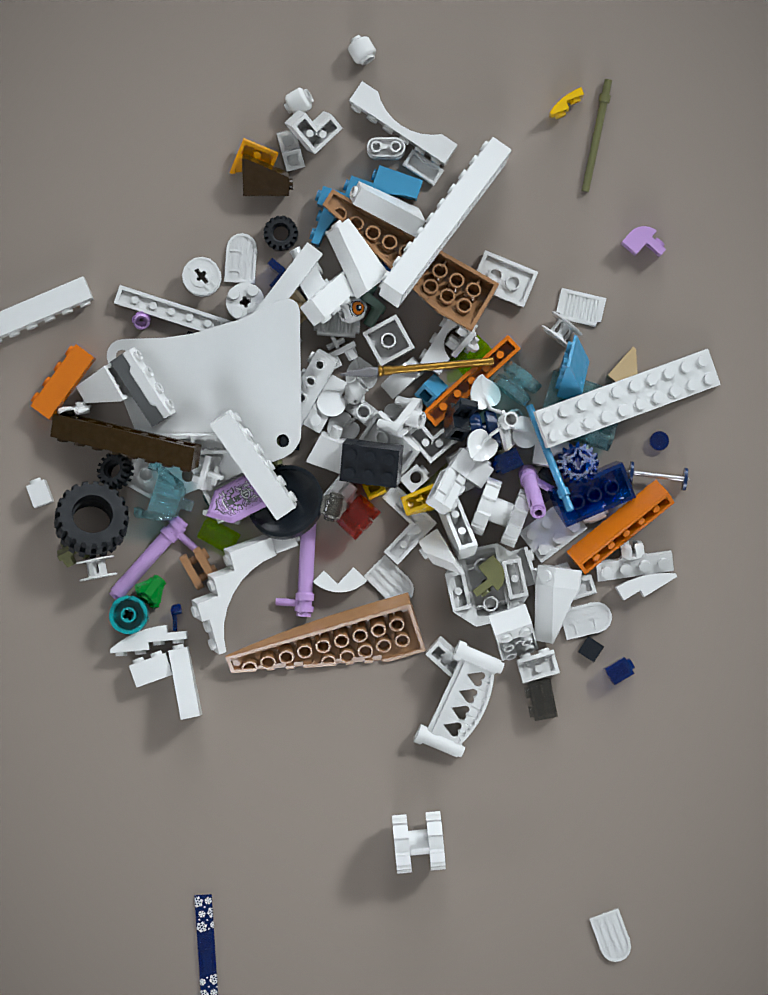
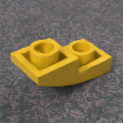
[549,87,584,119]

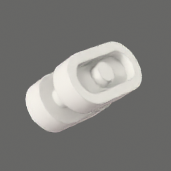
[367,137,405,160]

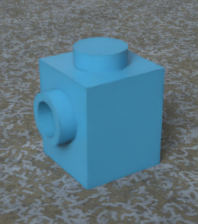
[414,373,448,407]

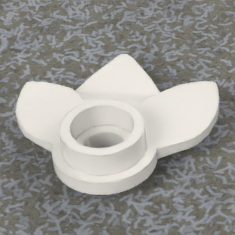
[57,401,91,415]

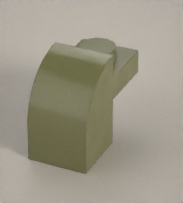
[472,555,505,598]

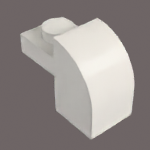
[381,356,425,399]

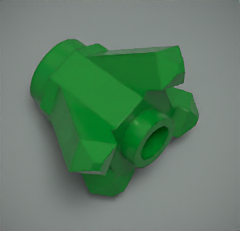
[135,574,166,609]

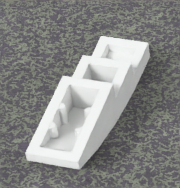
[159,433,229,455]

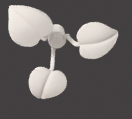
[327,357,404,439]
[467,374,539,462]

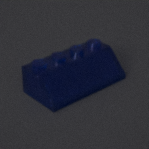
[547,461,636,527]

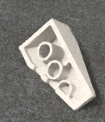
[534,565,582,644]

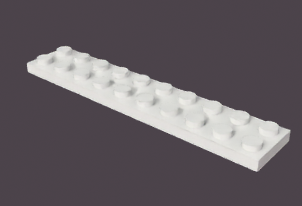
[533,349,721,448]

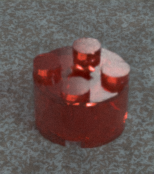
[336,495,381,541]

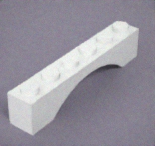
[349,81,458,167]

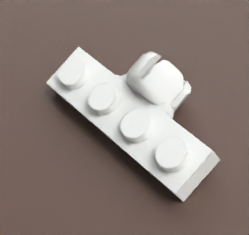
[596,540,674,582]

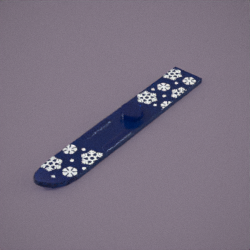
[194,894,218,995]

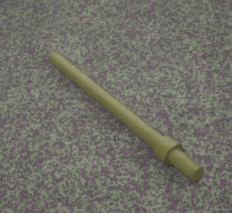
[581,79,612,192]

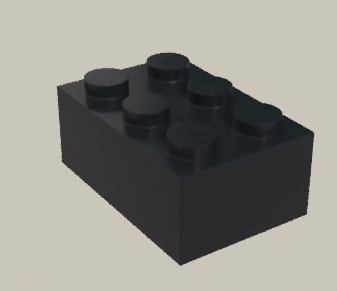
[339,438,404,488]

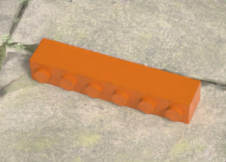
[423,335,521,428]
[566,480,675,575]

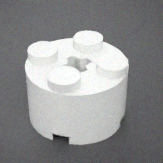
[226,283,264,320]

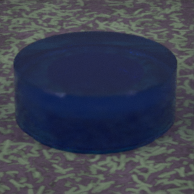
[649,431,669,451]

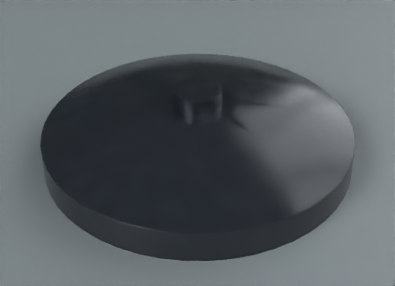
[249,465,324,540]

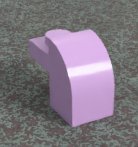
[621,226,666,257]

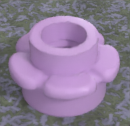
[132,311,151,330]

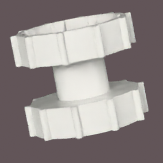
[470,477,529,548]
[392,811,446,874]

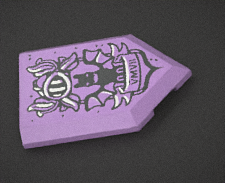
[206,475,266,524]

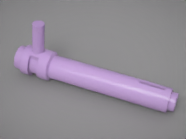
[518,464,555,519]
[109,515,197,600]
[275,522,317,617]

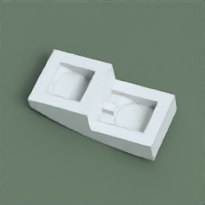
[276,130,305,172]

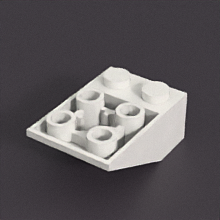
[488,604,538,661]

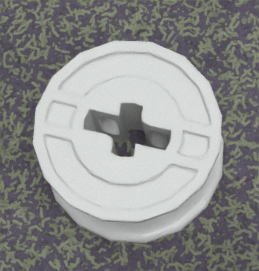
[182,257,222,297]
[541,311,583,348]
[76,555,117,581]

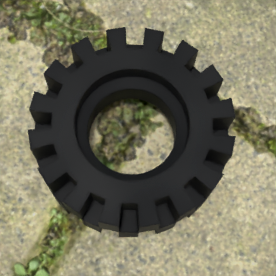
[263,215,298,251]
[97,453,134,490]

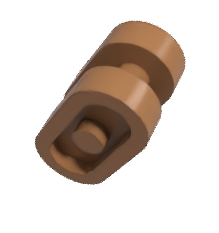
[179,546,218,590]

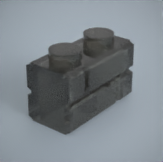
[524,678,558,721]

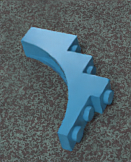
[309,165,423,247]

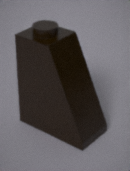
[242,154,293,196]

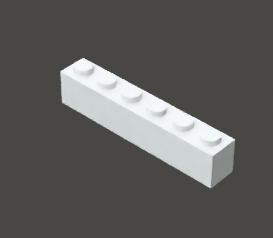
[0,276,94,343]
[210,410,297,520]

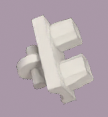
[445,325,479,358]
[326,336,358,369]
[192,455,224,491]

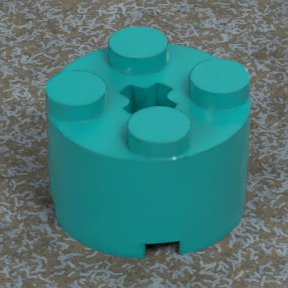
[109,596,149,634]

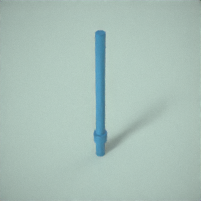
[526,404,574,512]

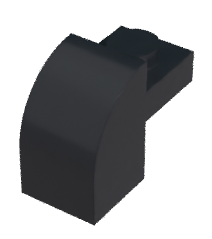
[444,398,479,442]

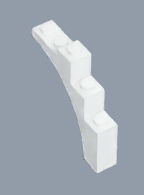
[191,534,277,655]

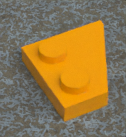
[229,138,279,174]

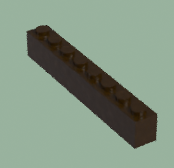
[50,412,202,472]

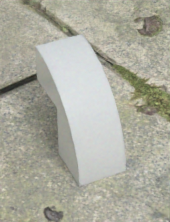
[313,567,368,592]

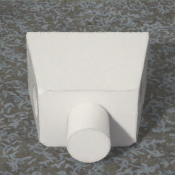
[306,425,346,474]

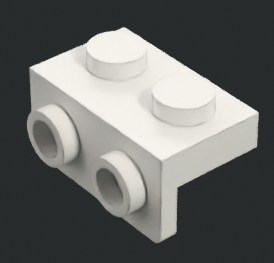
[516,648,560,684]

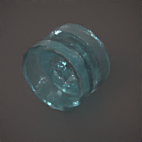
[492,360,542,407]

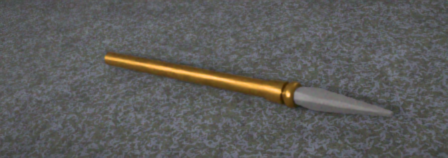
[340,358,494,378]

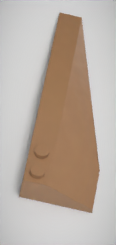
[322,189,499,332]
[225,592,426,673]

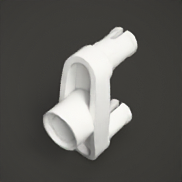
[376,396,426,437]

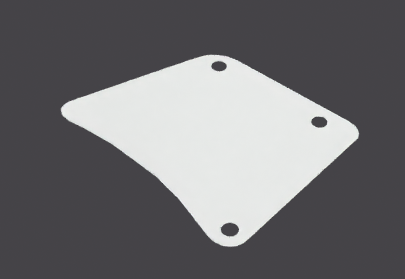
[107,298,301,498]

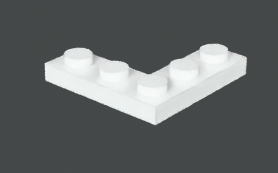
[382,487,437,565]

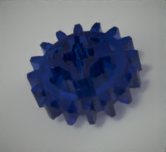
[557,442,599,484]

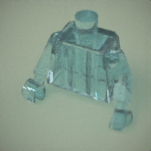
[134,462,195,521]

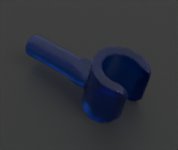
[171,604,182,631]

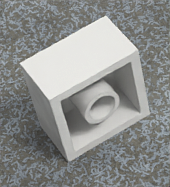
[362,314,415,367]

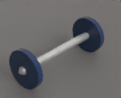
[626,461,690,491]

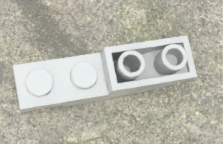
[110,625,188,656]

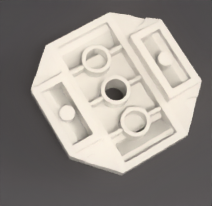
[445,543,529,627]

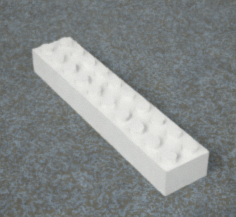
[379,137,512,308]

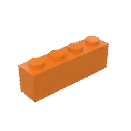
[30,344,96,420]

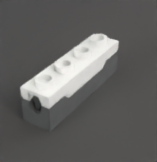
[110,347,176,427]

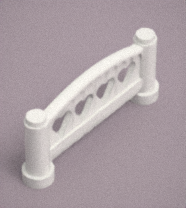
[413,640,505,757]

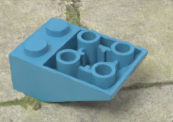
[555,335,590,399]

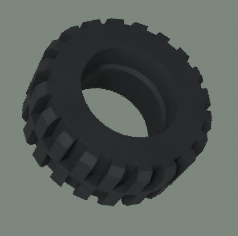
[54,481,129,558]

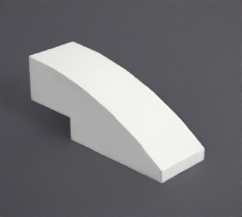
[615,573,677,600]

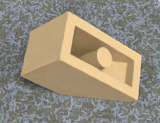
[606,346,638,383]

